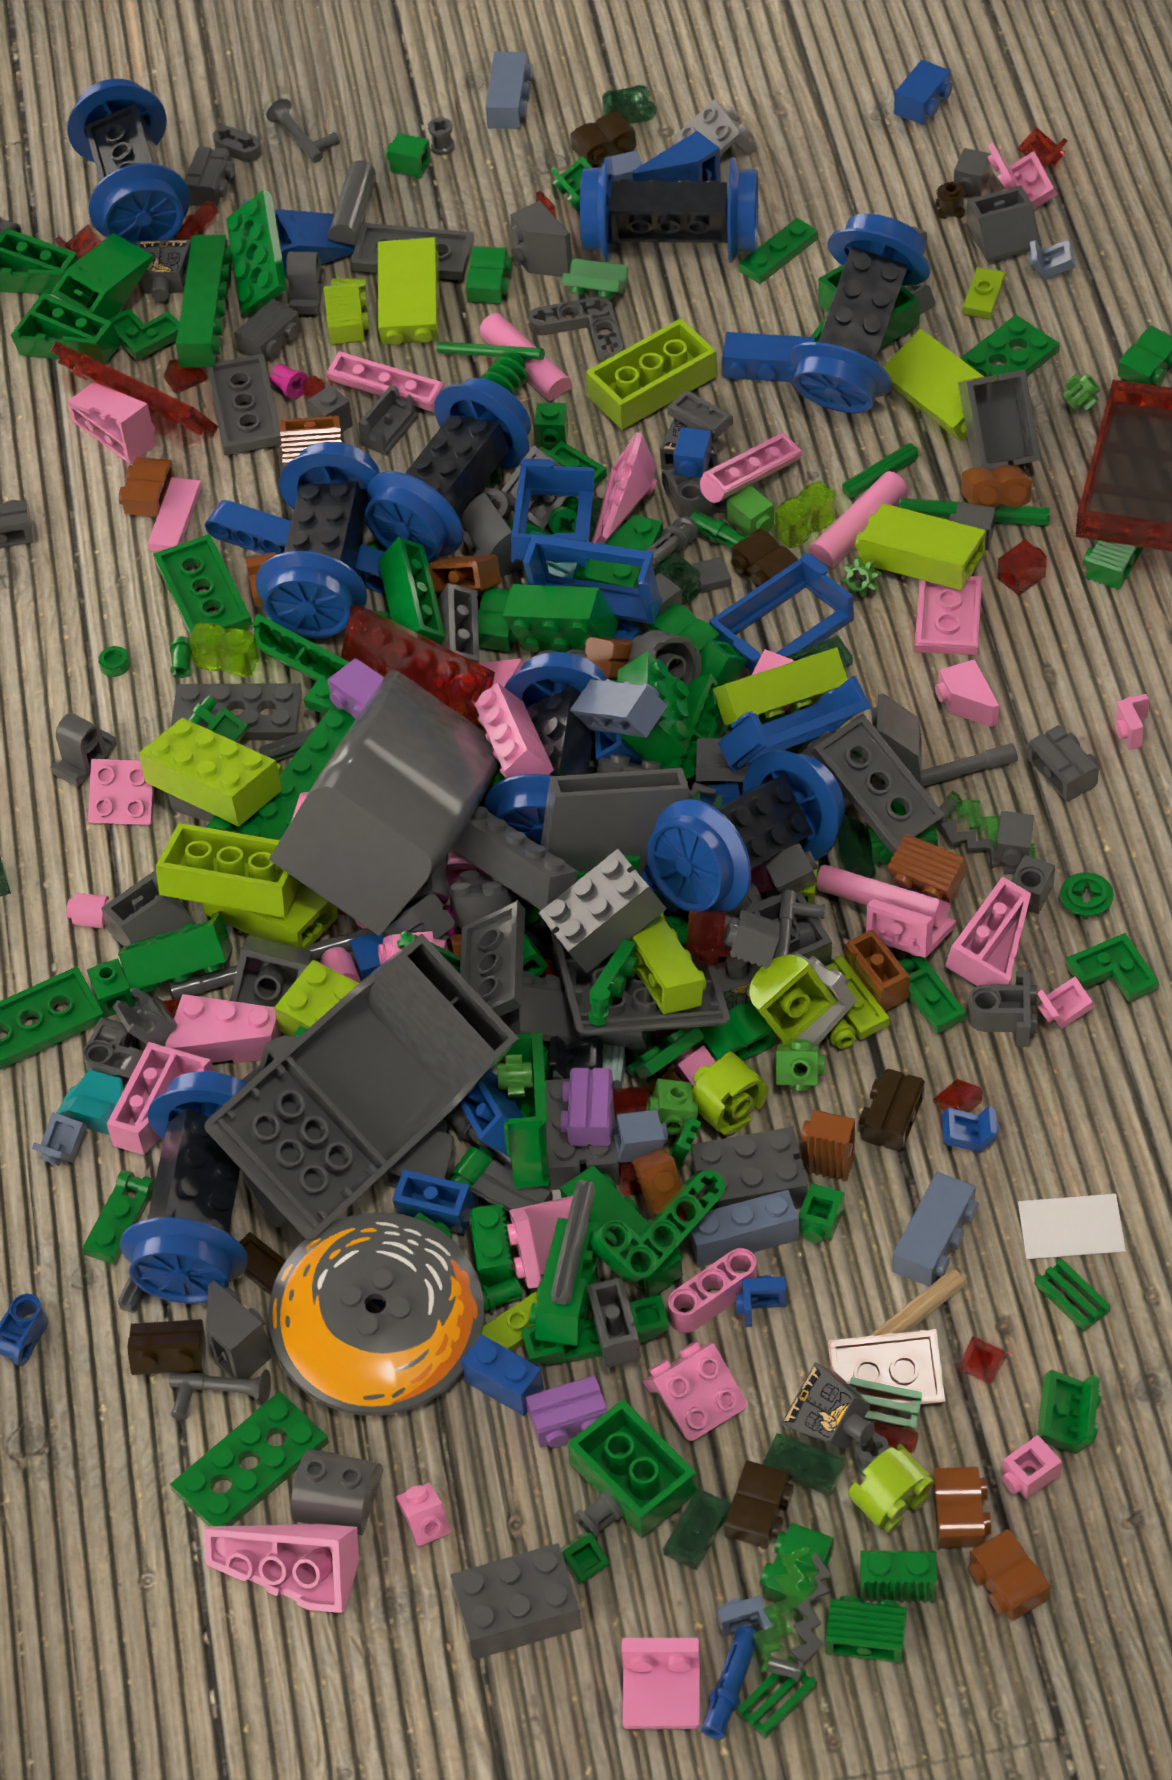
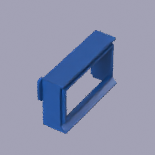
[511,459,594,568]
[523,534,663,624]
[709,553,854,673]
[718,676,871,772]

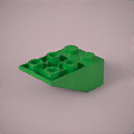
[52,233,155,320]

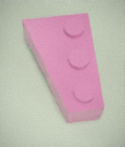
[165,994,284,1064]
[107,1042,214,1155]

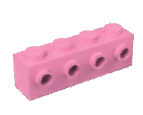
[475,682,554,779]

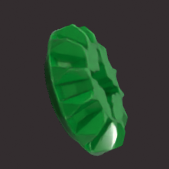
[1060,872,1114,920]

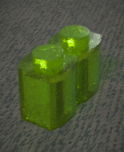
[775,481,835,548]
[188,623,259,676]

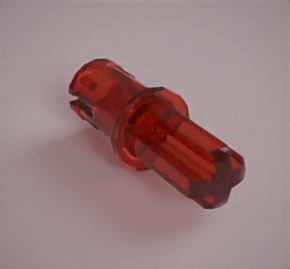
[171,201,218,240]

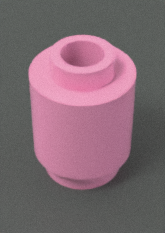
[66,893,112,929]
[321,947,361,983]

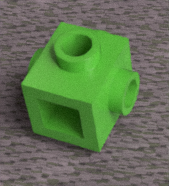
[776,1039,825,1091]
[646,1079,698,1135]

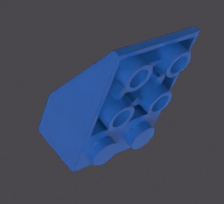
[632,131,721,182]
[275,209,355,276]

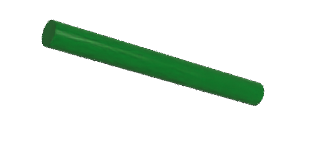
[436,341,545,360]

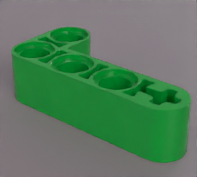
[590,1170,725,1283]

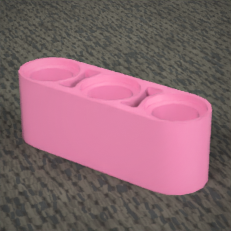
[668,1248,757,1333]

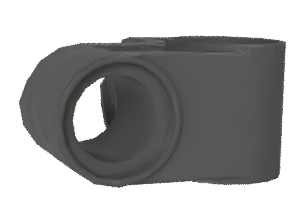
[661,468,734,518]
[83,1017,143,1089]

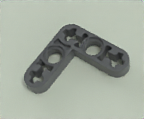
[529,296,623,363]

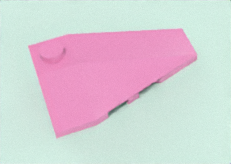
[592,432,657,544]
[204,1524,359,1613]

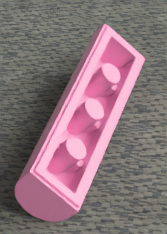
[480,313,572,402]
[326,351,445,413]
[700,432,803,503]
[809,471,908,568]
[817,864,951,927]

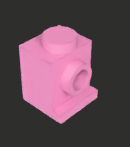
[1002,1435,1062,1499]

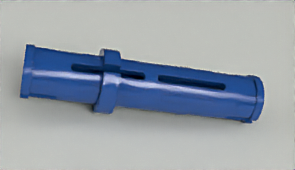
[701,1626,760,1740]

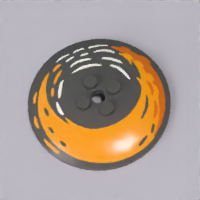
[269,1212,484,1416]

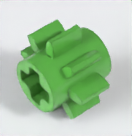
[1063,373,1101,411]
[841,557,882,597]
[497,1054,533,1098]

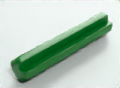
[842,443,919,498]

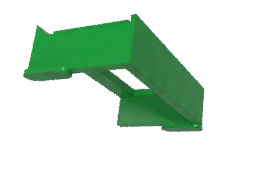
[504,1032,549,1188]

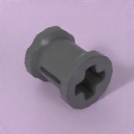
[428,117,455,155]
[856,1432,889,1477]
[574,1491,623,1539]

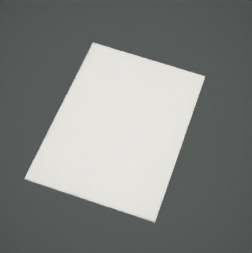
[1018,1194,1126,1259]

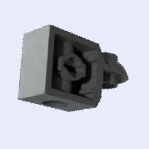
[731,880,832,967]

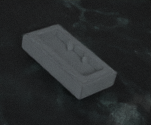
[667,390,733,441]

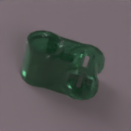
[602,85,657,124]

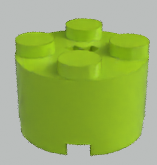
[692,1052,769,1135]
[848,1444,934,1534]

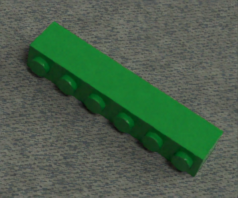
[176,235,233,368]

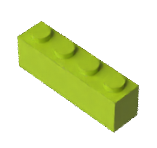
[713,647,848,725]
[629,912,706,1015]

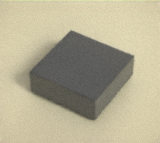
[693,556,732,593]

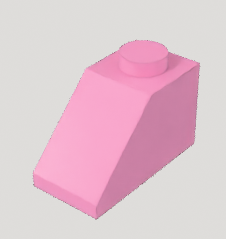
[935,659,999,727]

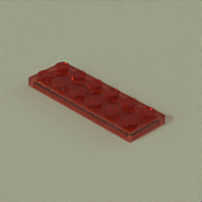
[51,341,219,437]
[340,605,495,729]

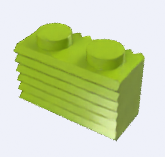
[324,282,370,346]

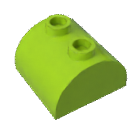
[749,955,838,1044]

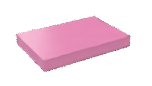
[914,576,982,655]

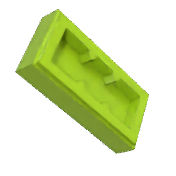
[962,267,1005,319]
[482,1291,537,1352]

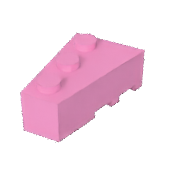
[67,382,157,464]
[945,876,1031,986]

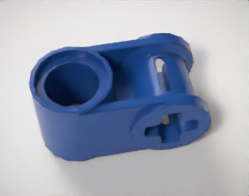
[0,1293,48,1366]

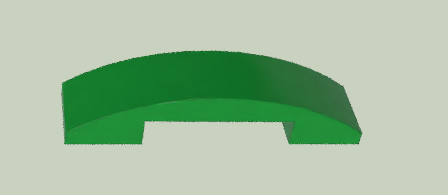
[521,1295,670,1364]

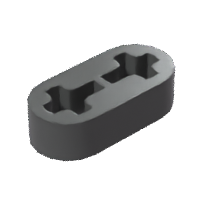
[213,126,262,162]

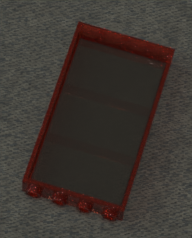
[1075,380,1172,552]

